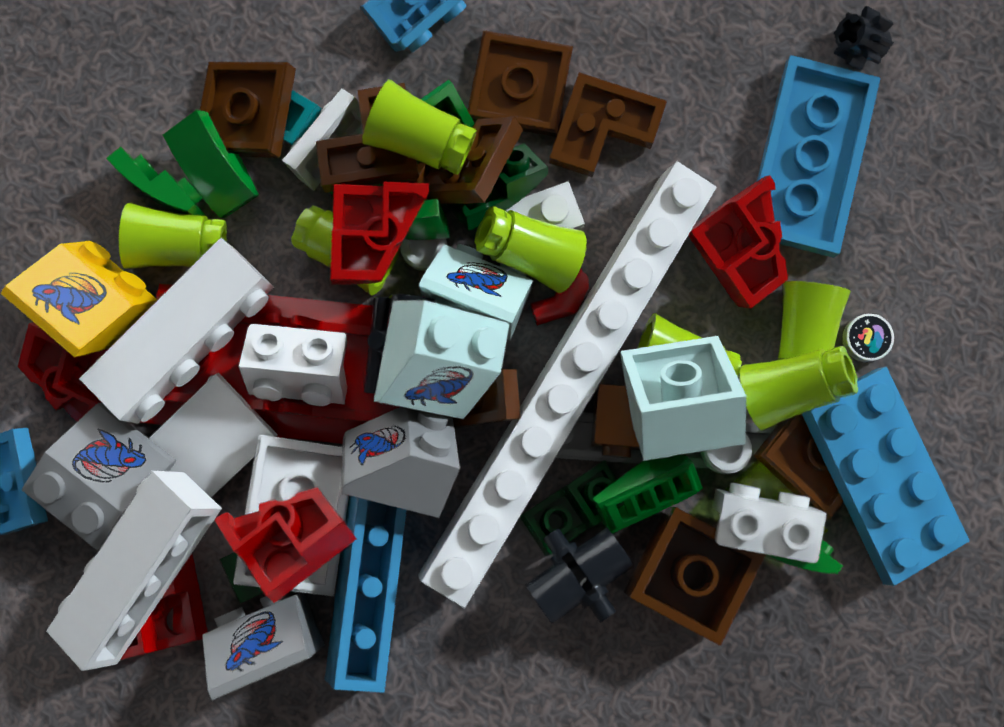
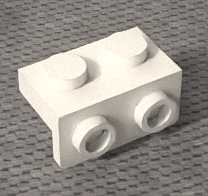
[239,324,348,406]
[712,483,827,563]

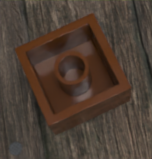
[624,507,766,646]

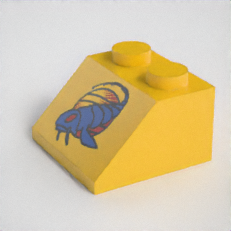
[0,241,158,357]

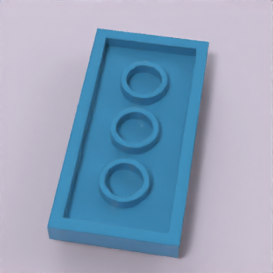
[757,55,881,258]
[802,367,970,586]

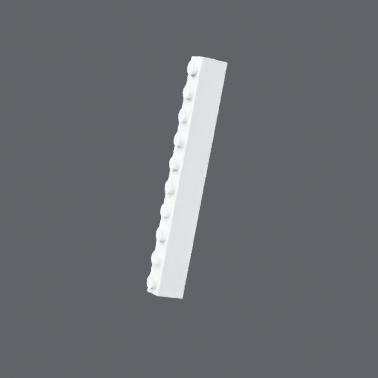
[418,161,717,608]

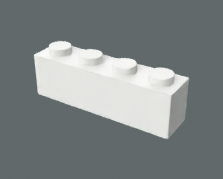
[79,238,274,424]
[46,471,222,671]

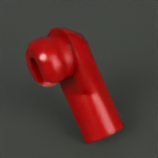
[530,268,589,326]

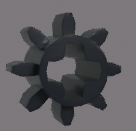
[834,6,894,70]

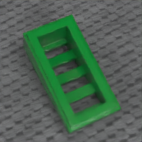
[592,454,702,534]

